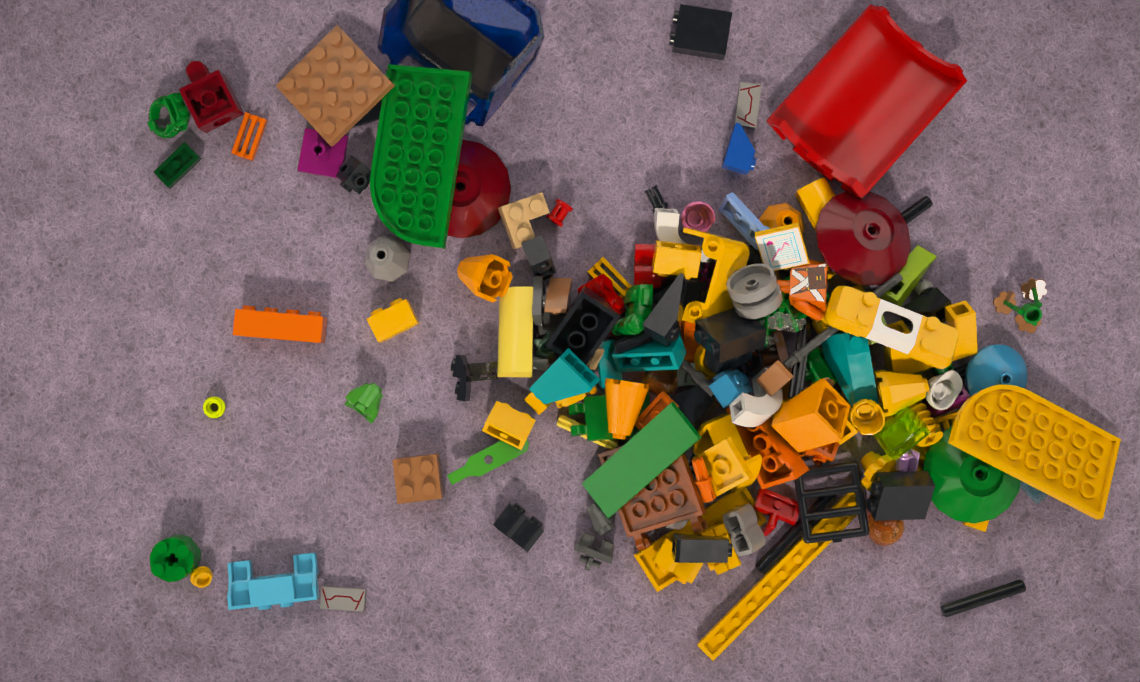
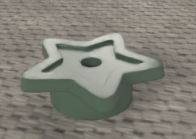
[533,332,555,358]

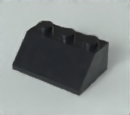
[546,286,620,365]

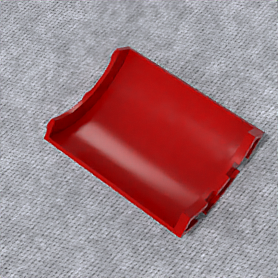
[766,4,967,199]

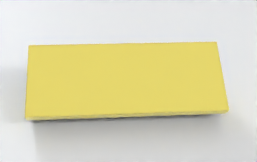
[497,287,533,377]

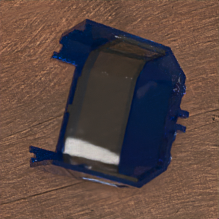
[377,0,545,127]

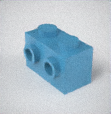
[709,370,753,408]

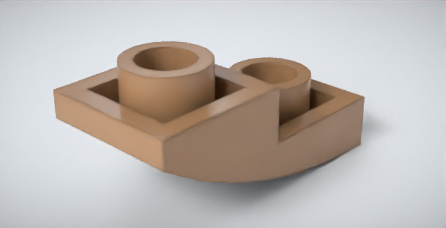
[545,277,572,315]

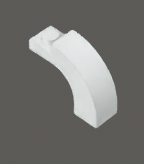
[654,208,715,262]
[729,367,783,427]

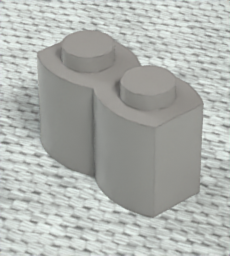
[723,503,765,557]

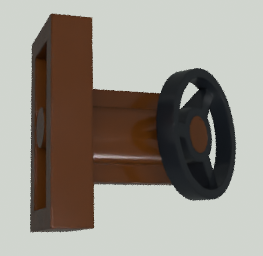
[737,330,792,377]

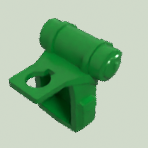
[612,284,653,338]

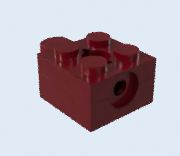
[179,61,244,133]

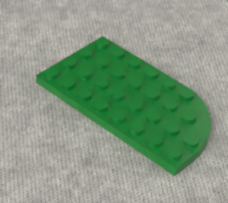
[370,64,473,249]

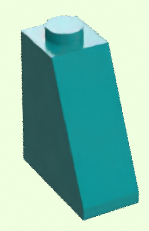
[529,348,600,404]

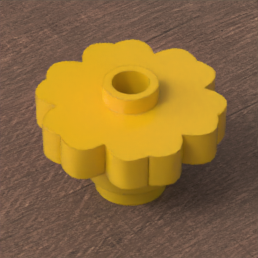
[861,451,898,492]

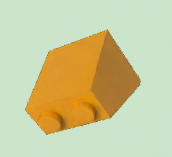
[771,378,850,453]

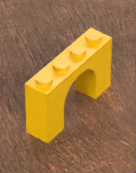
[883,300,978,374]

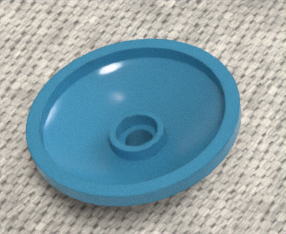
[965,344,1027,397]

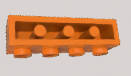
[233,305,327,344]

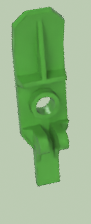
[447,440,529,485]

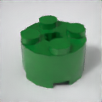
[150,535,201,582]

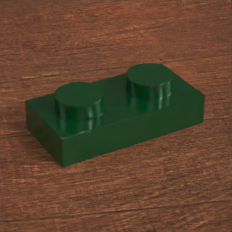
[153,142,202,189]

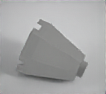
[364,235,411,282]

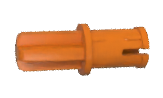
[692,457,716,503]

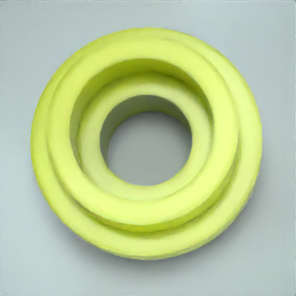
[203,397,226,418]

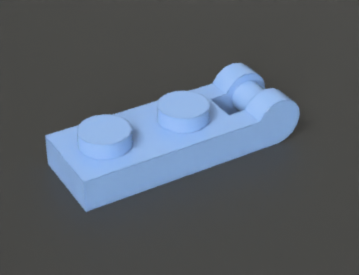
[719,192,771,250]

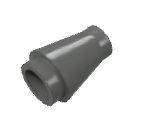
[586,503,615,536]

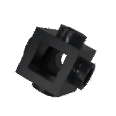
[335,155,371,195]

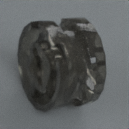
[467,362,499,382]

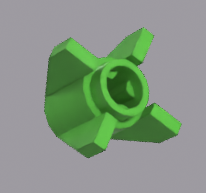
[345,383,383,423]

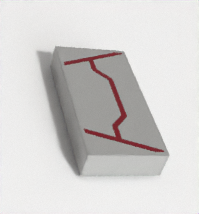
[734,82,762,129]
[320,585,367,612]

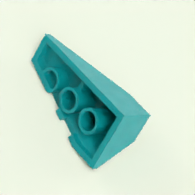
[822,332,879,407]

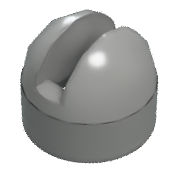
[914,279,934,297]

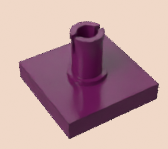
[297,128,349,179]

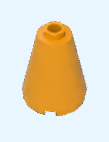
[605,378,649,440]

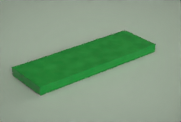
[582,402,702,518]

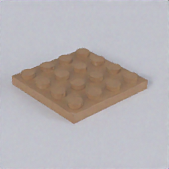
[276,25,395,147]

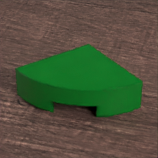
[931,363,954,376]

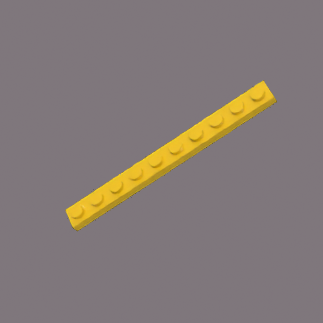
[697,493,866,661]

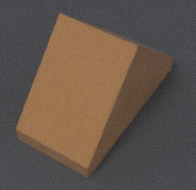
[755,360,794,397]

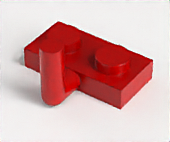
[753,487,799,537]

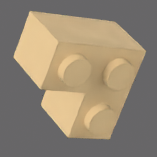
[498,192,550,249]

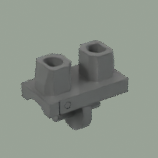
[574,532,614,571]

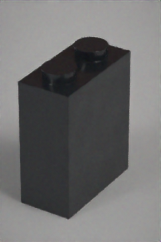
[669,4,732,60]
[694,308,766,363]
[866,471,936,521]

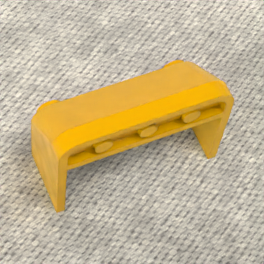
[682,228,750,323]

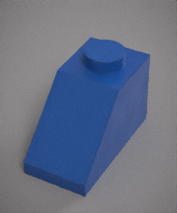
[721,122,757,175]

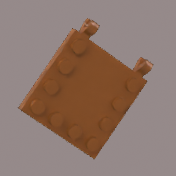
[598,445,708,551]

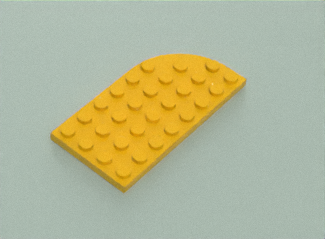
[948,385,1121,520]

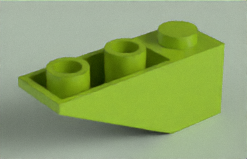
[880,245,937,307]

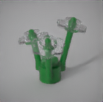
[764,291,807,347]

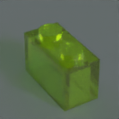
[873,406,931,460]

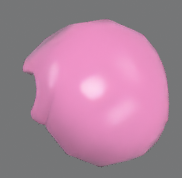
[680,201,715,232]

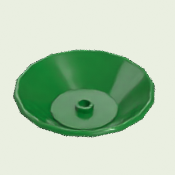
[923,426,1021,524]

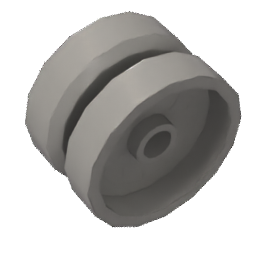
[726,264,783,319]

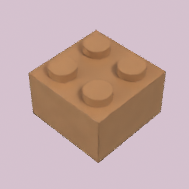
[392,453,444,504]

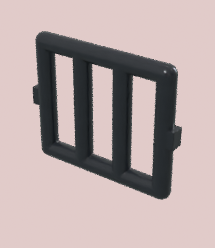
[794,461,870,544]

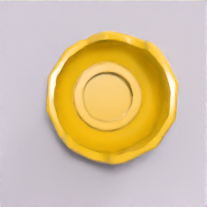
[849,399,885,435]

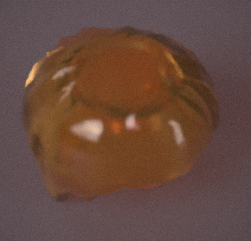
[641,369,679,395]
[868,513,905,546]

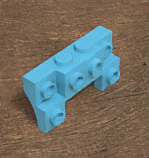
[227,552,320,610]

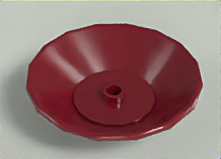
[447,139,511,238]
[816,191,911,285]

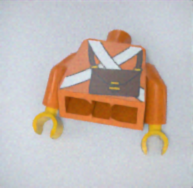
[777,259,836,328]

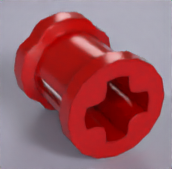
[545,199,573,228]

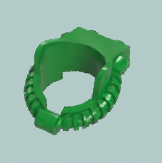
[147,93,190,138]

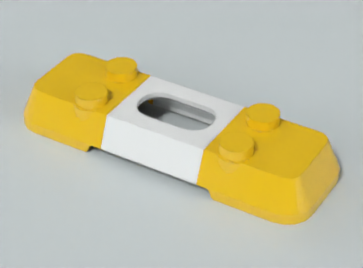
[825,286,958,369]

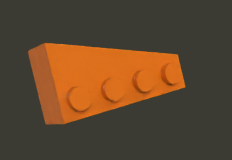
[726,407,810,489]

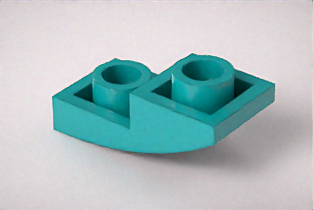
[598,339,622,388]

